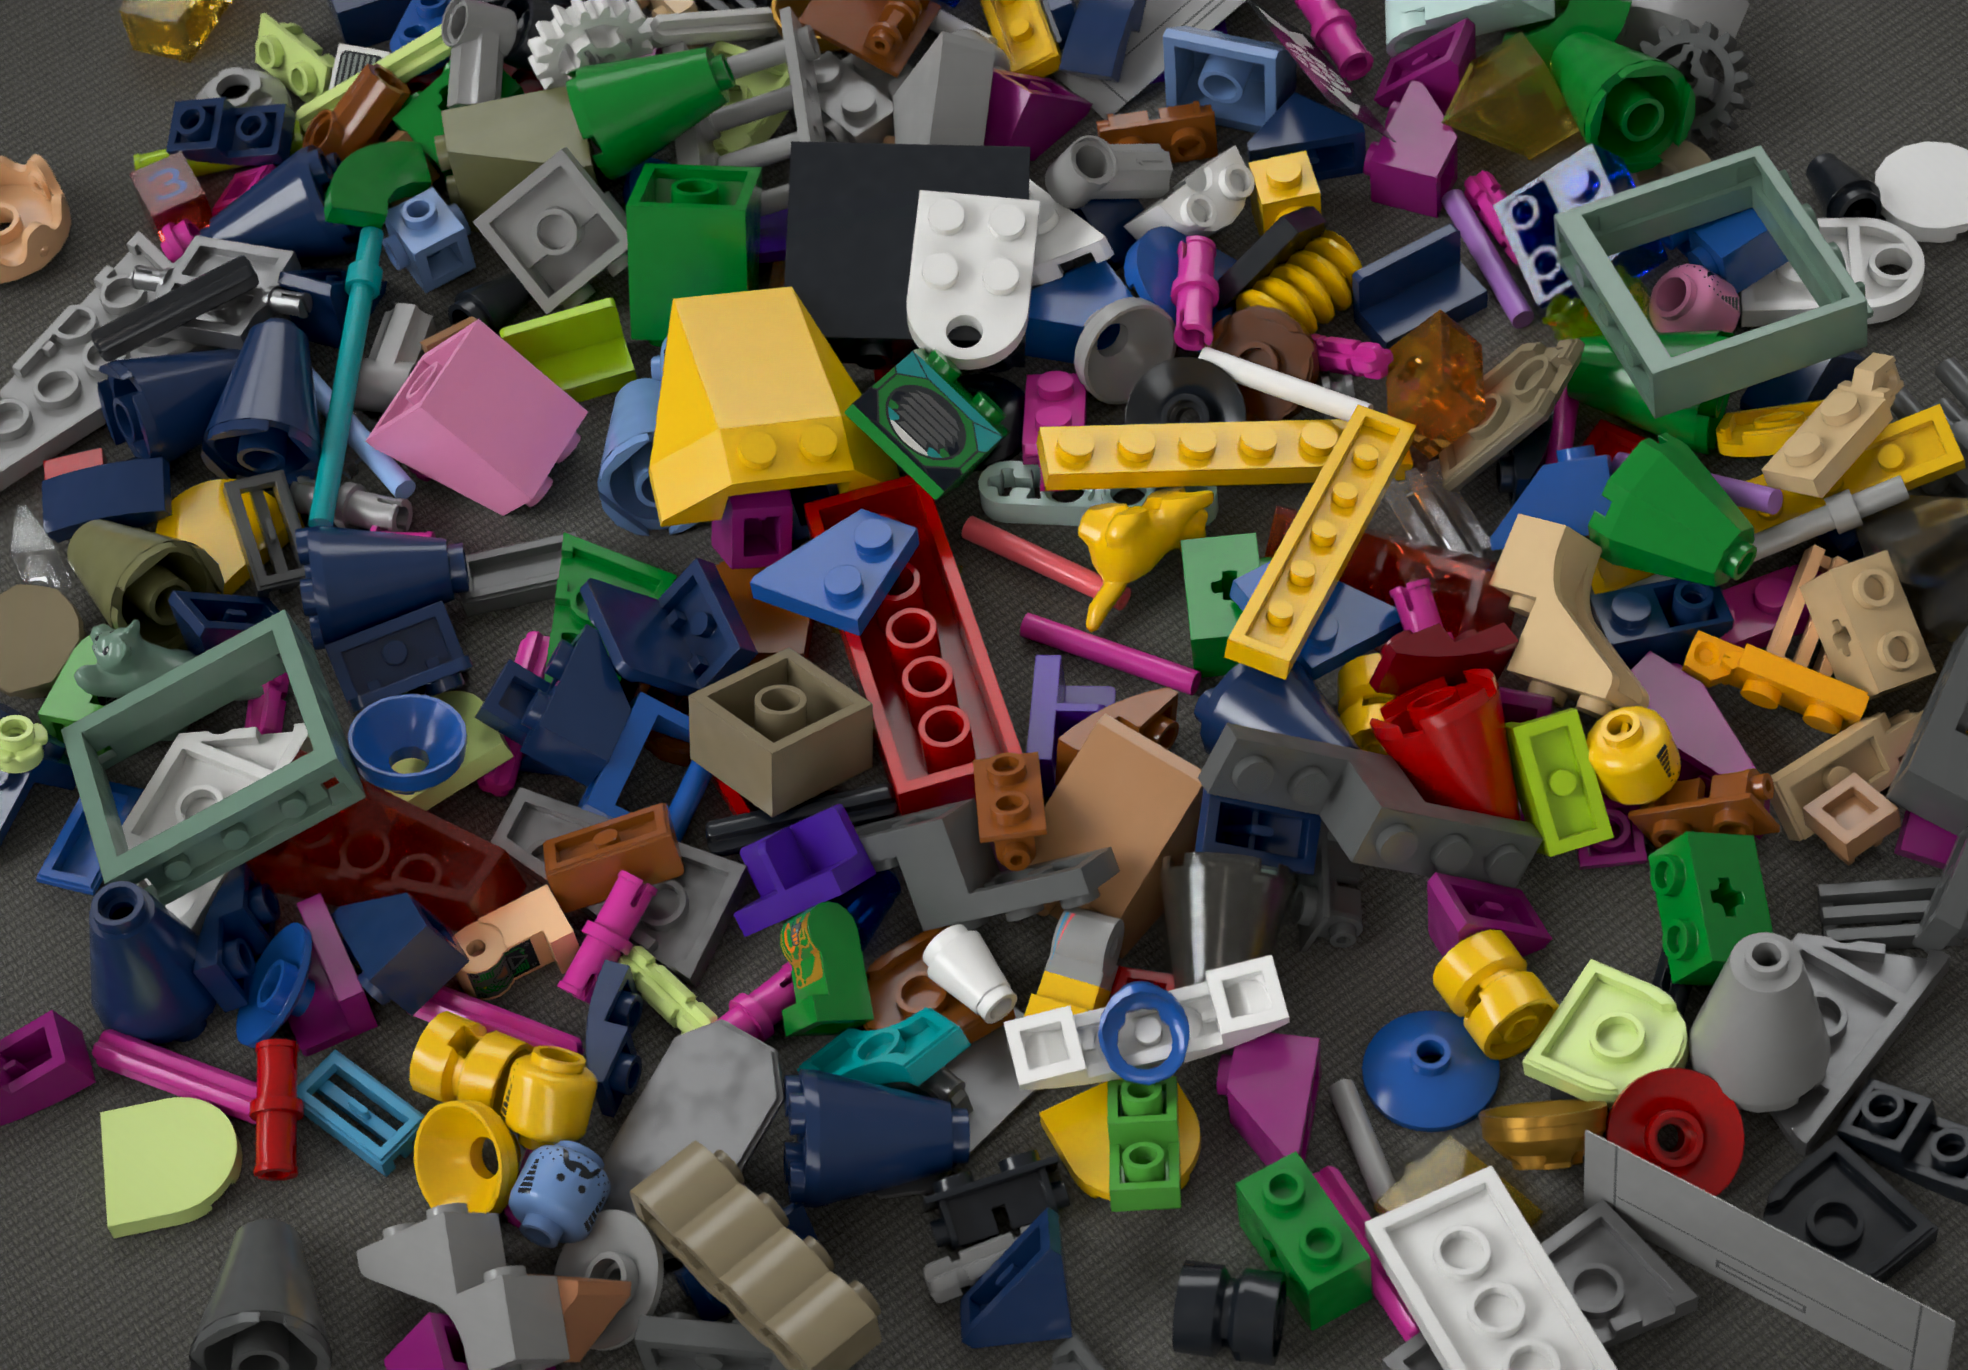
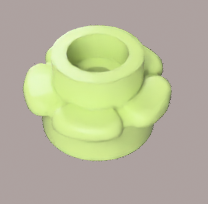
[0,715,48,774]

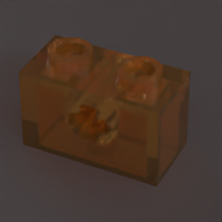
[1386,309,1486,459]

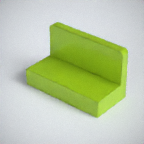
[499,298,637,403]
[1505,708,1614,857]

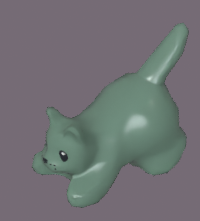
[74,619,264,741]

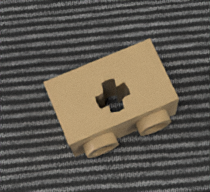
[1799,550,1936,700]

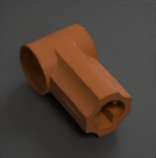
[302,63,410,161]

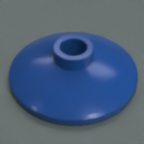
[236,922,315,1048]
[1362,1011,1500,1132]

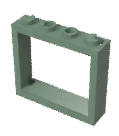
[1554,145,1874,419]
[61,609,366,906]

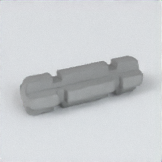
[923,1224,1031,1303]

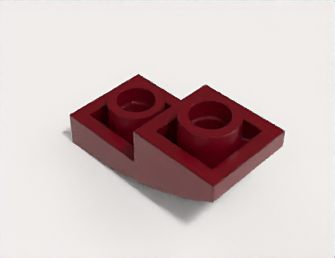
[1369,622,1519,695]

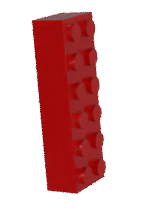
[803,475,1023,816]

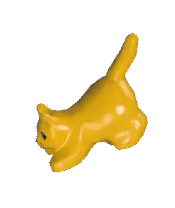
[1078,487,1214,633]

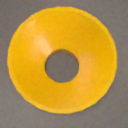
[414,1100,521,1214]

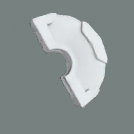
[1124,145,1255,240]

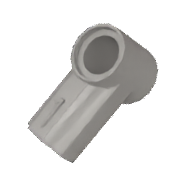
[441,0,517,109]
[1045,135,1173,209]
[354,303,437,413]

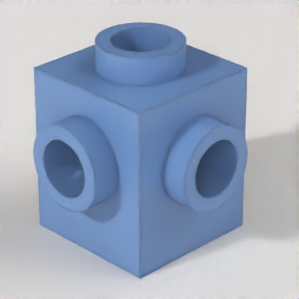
[383,187,476,294]

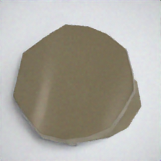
[0,584,88,699]

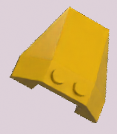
[648,286,900,527]

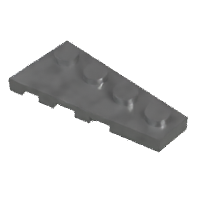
[491,787,751,989]
[1382,1199,1698,1370]

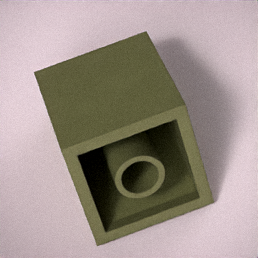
[434,85,602,232]

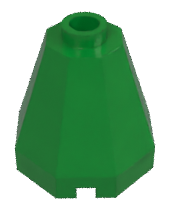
[1588,432,1757,587]

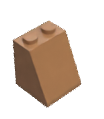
[1029,713,1209,959]

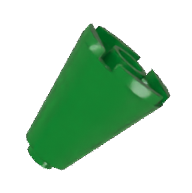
[1550,32,1696,174]
[566,47,736,180]
[1567,330,1736,454]

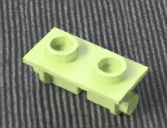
[255,13,335,103]

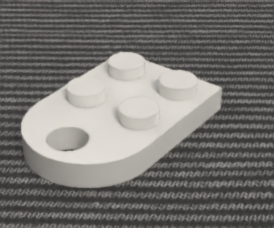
[906,190,1040,370]
[1739,217,1925,327]

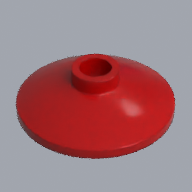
[1605,1068,1745,1197]

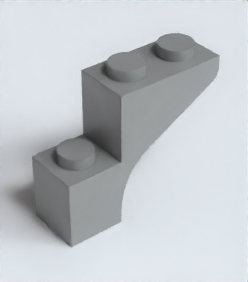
[356,1203,570,1370]

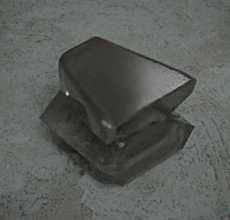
[1855,495,1968,645]

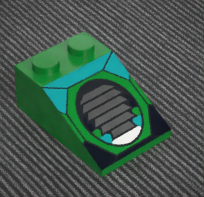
[844,348,1010,500]

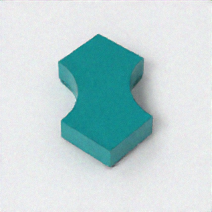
[796,1007,971,1087]

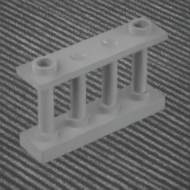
[662,6,826,217]

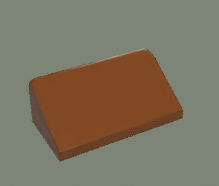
[543,803,684,913]

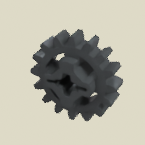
[1639,19,1755,145]

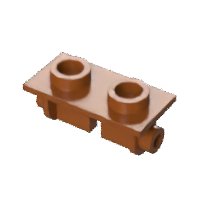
[1096,100,1218,163]
[973,752,1047,871]
[1628,768,1780,850]

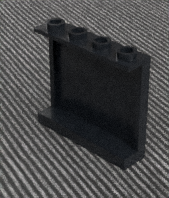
[784,141,1030,373]

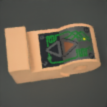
[454,884,580,1000]

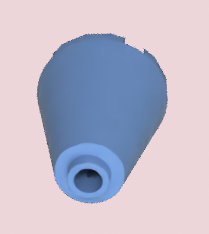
[597,378,699,536]

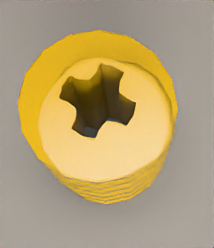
[1236,230,1362,335]

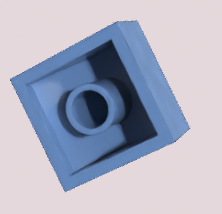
[1163,26,1296,133]

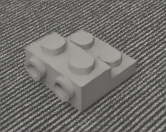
[788,50,914,143]
[473,147,628,314]

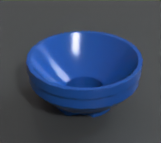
[348,694,467,795]

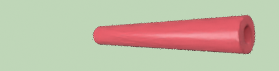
[962,516,1131,611]

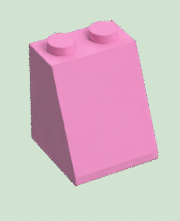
[366,319,588,516]

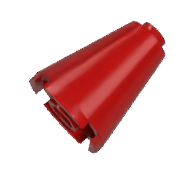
[1369,669,1521,821]

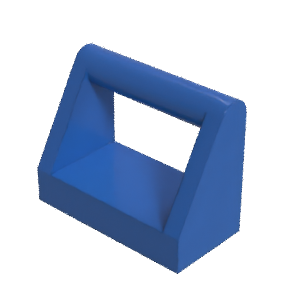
[577,692,713,843]

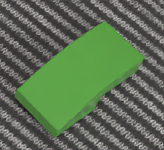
[1107,1076,1181,1212]

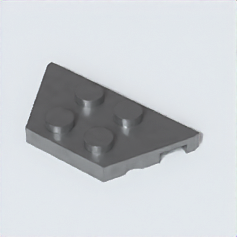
[1769,933,1951,1157]

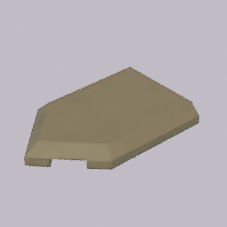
[1433,338,1585,492]

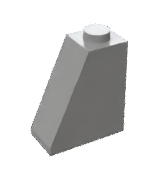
[892,31,996,146]

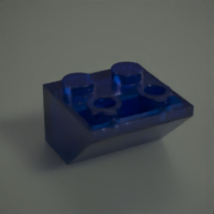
[1493,143,1669,309]

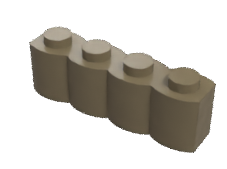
[630,1140,882,1370]

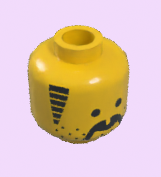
[1586,706,1682,805]
[500,1045,598,1150]

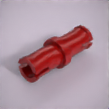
[249,1038,304,1181]

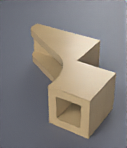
[1489,513,1649,719]

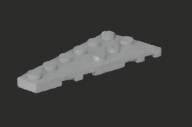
[0,231,222,492]

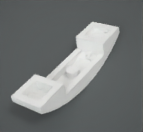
[1004,955,1290,1090]

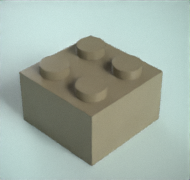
[688,647,873,818]

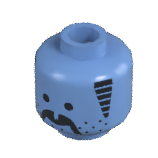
[508,1140,611,1248]

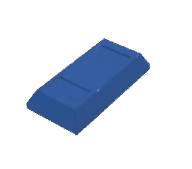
[36,781,144,896]

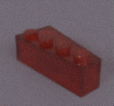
[246,749,527,932]

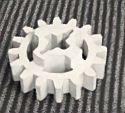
[528,0,654,90]

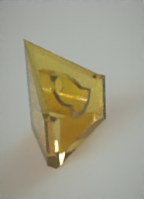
[1441,32,1579,160]

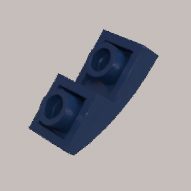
[1059,0,1147,82]
[166,97,296,166]
[42,458,172,543]
[193,862,281,1013]
[586,960,643,1118]

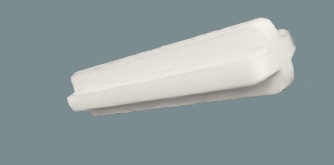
[647,7,778,48]

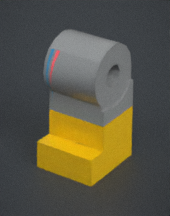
[1024,907,1124,1017]

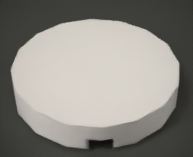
[1875,141,1968,243]

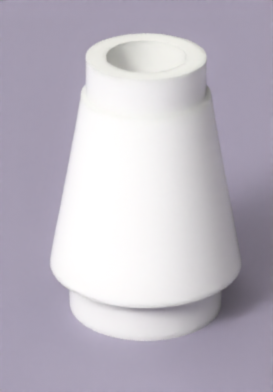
[923,924,1017,1024]

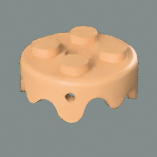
[0,154,71,284]

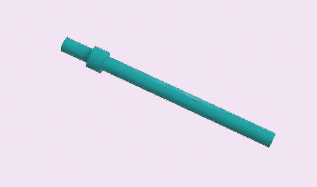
[308,226,384,527]

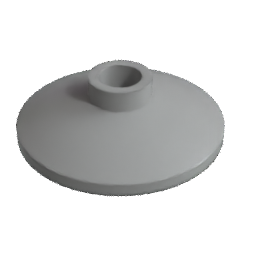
[554,1210,664,1351]

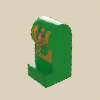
[780,901,874,1037]

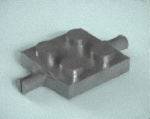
[130,235,312,350]

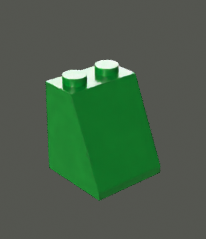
[626,163,762,347]

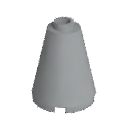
[1689,932,1831,1113]

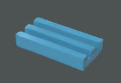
[297,1049,425,1177]

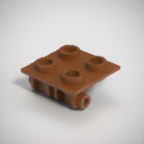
[799,0,942,78]

